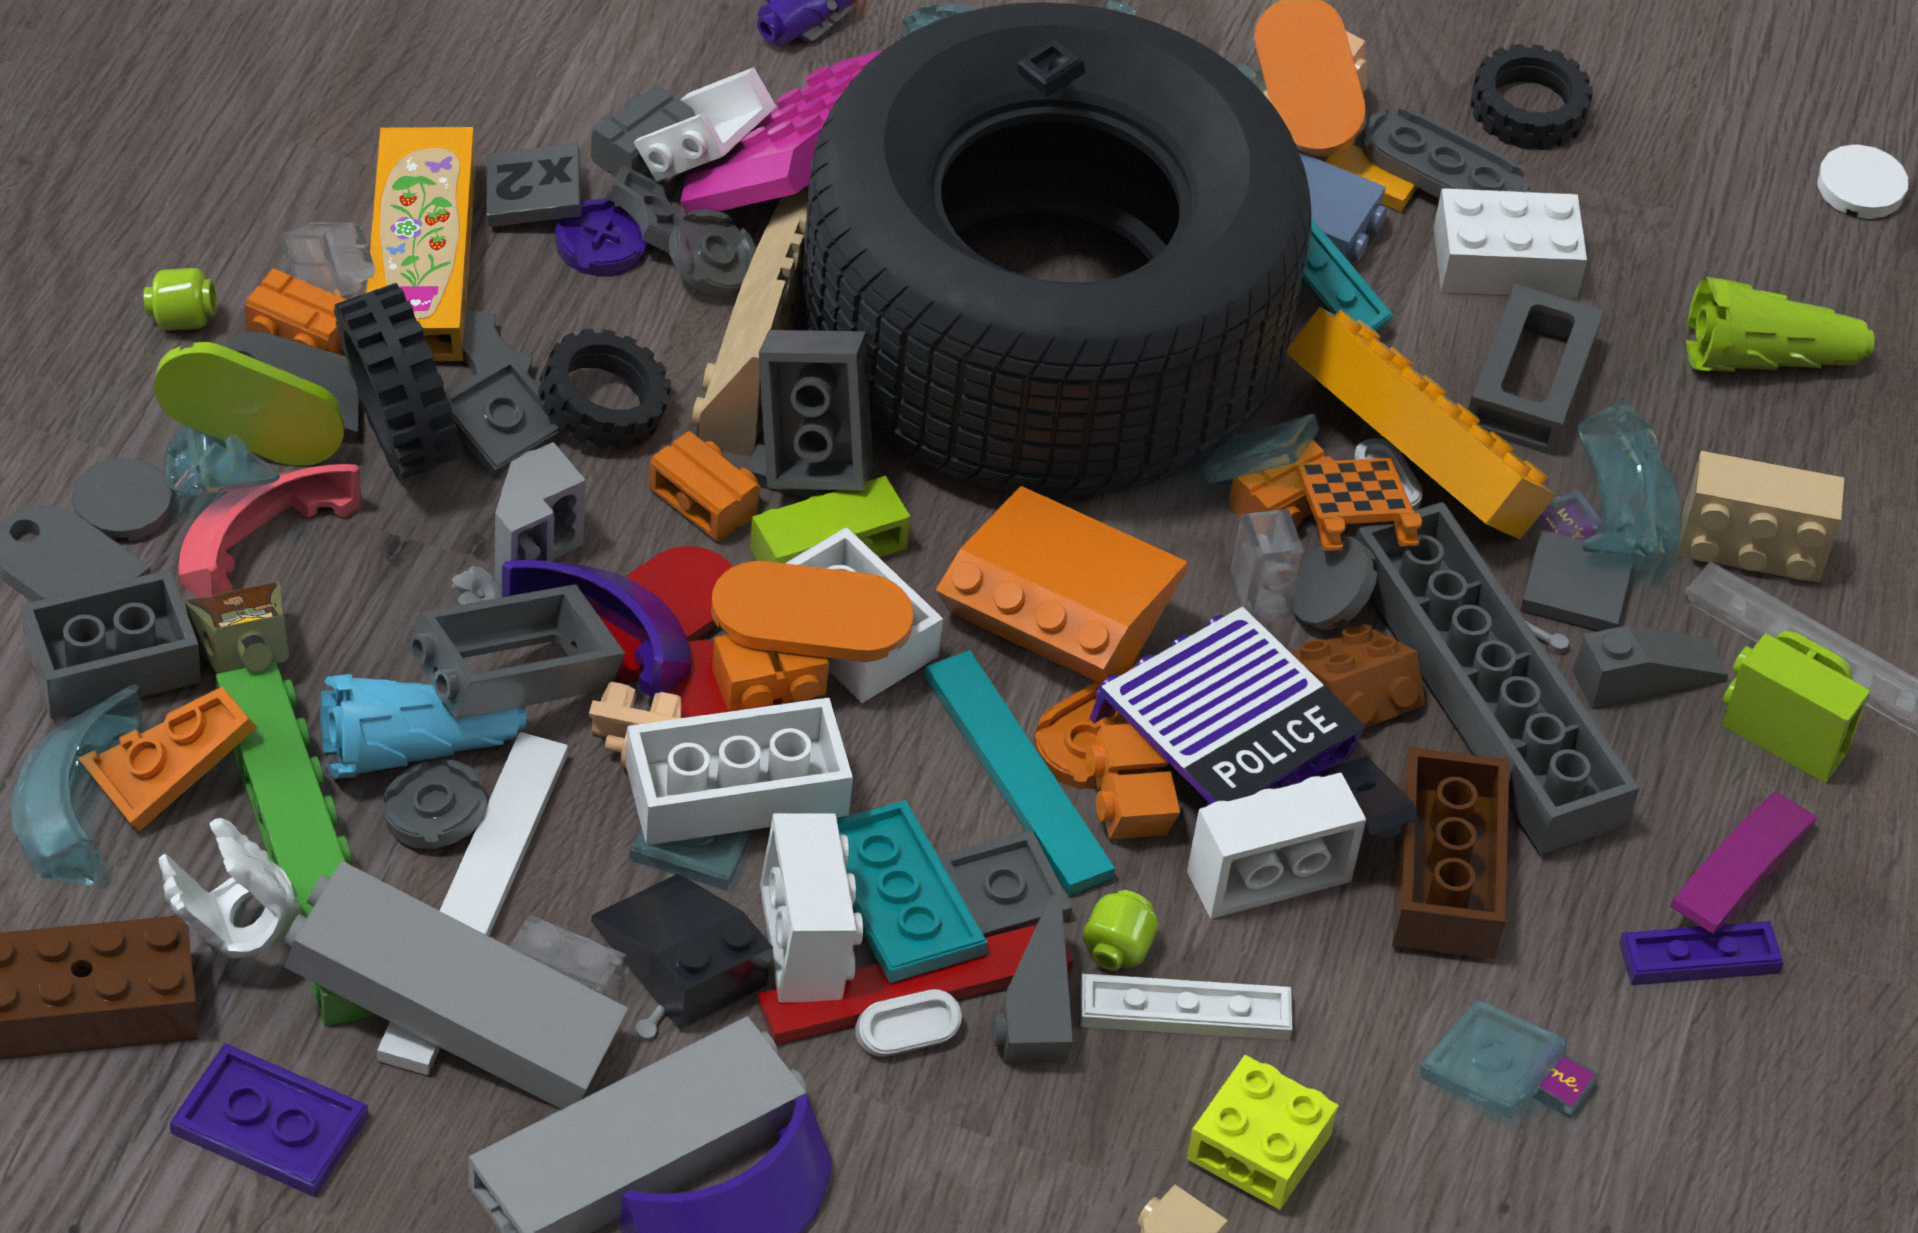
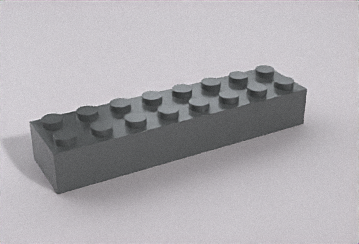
[1356,502,1640,855]

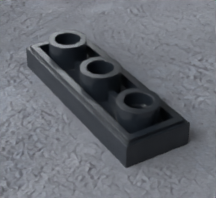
[1320,756,1418,838]

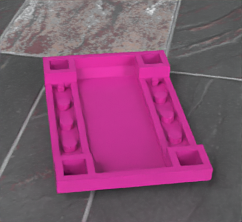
[680,50,883,214]

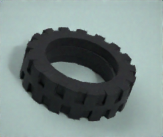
[1470,44,1593,150]
[538,329,671,449]

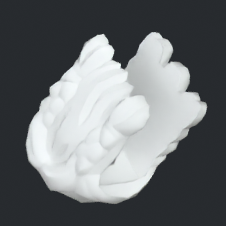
[159,818,302,958]

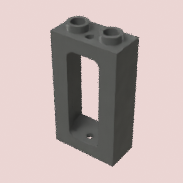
[1468,283,1604,456]
[408,584,625,719]

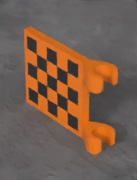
[1296,458,1422,551]

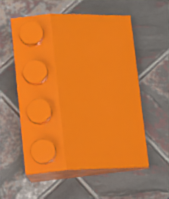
[935,486,1190,684]

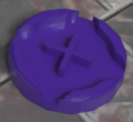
[555,199,648,277]

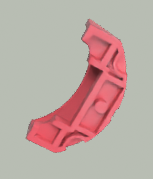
[179,464,361,598]

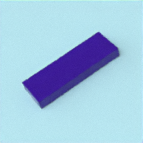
[1619,921,1784,985]

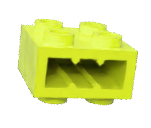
[1186,1055,1339,1210]

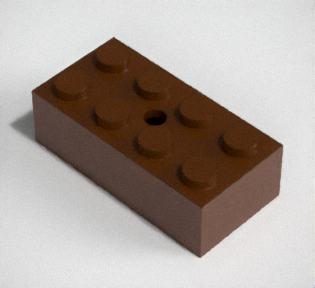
[1392,747,1509,959]
[0,916,198,1059]

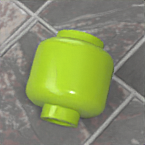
[144,268,217,331]
[1082,890,1159,971]

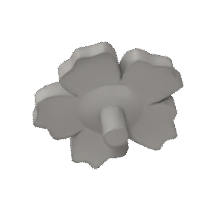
[451,566,502,605]

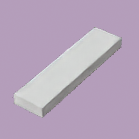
[1080,974,1292,1041]

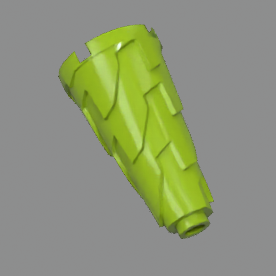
[1686,277,1875,372]

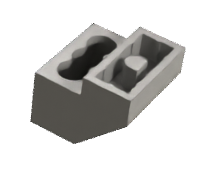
[494,442,586,585]

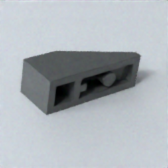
[1573,625,1728,709]
[992,895,1073,1063]

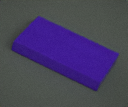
[170,1043,368,1197]

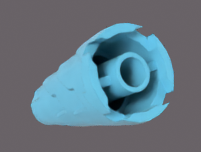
[320,674,526,779]

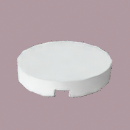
[1817,145,1908,219]

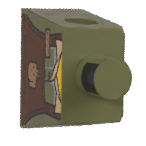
[185,581,290,674]

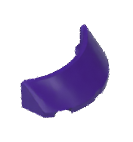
[502,560,691,699]
[620,1095,832,1233]

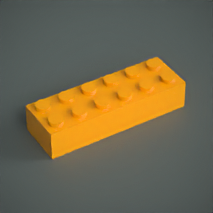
[1286,307,1556,540]

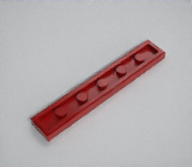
[757,925,1073,1045]

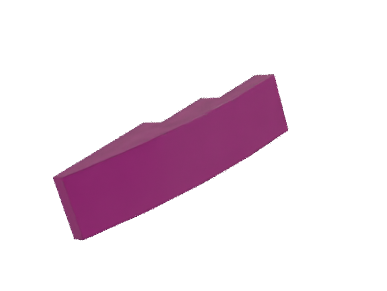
[1670,791,1818,934]

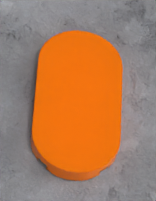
[1255,0,1366,157]
[711,561,913,662]
[1034,656,1145,789]

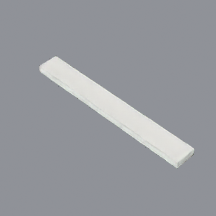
[377,732,568,1075]

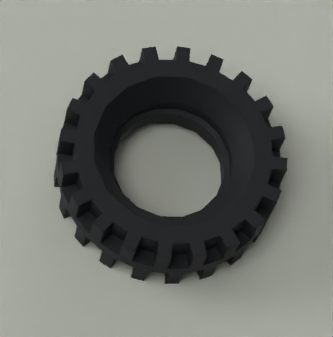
[334,283,461,480]

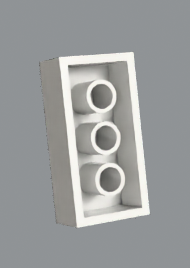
[625,698,853,845]

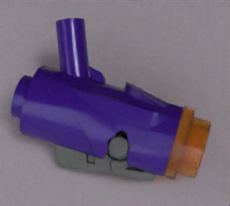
[757,0,858,46]

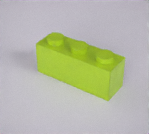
[750,476,911,563]

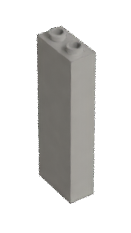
[283,860,628,1109]
[469,1016,808,1233]

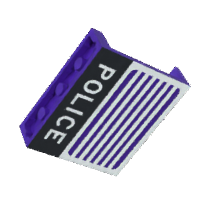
[1089,606,1365,806]

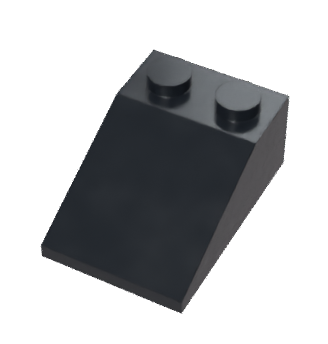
[591,873,773,1029]

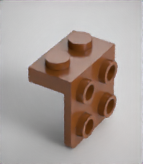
[1291,624,1426,728]

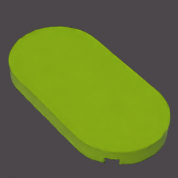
[154,342,345,466]

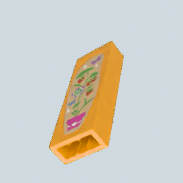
[366,127,476,361]

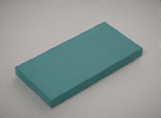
[837,800,988,983]

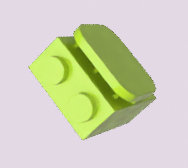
[1721,631,1871,783]

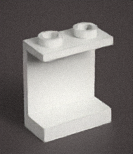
[634,67,776,182]

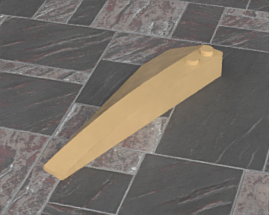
[692,184,809,457]

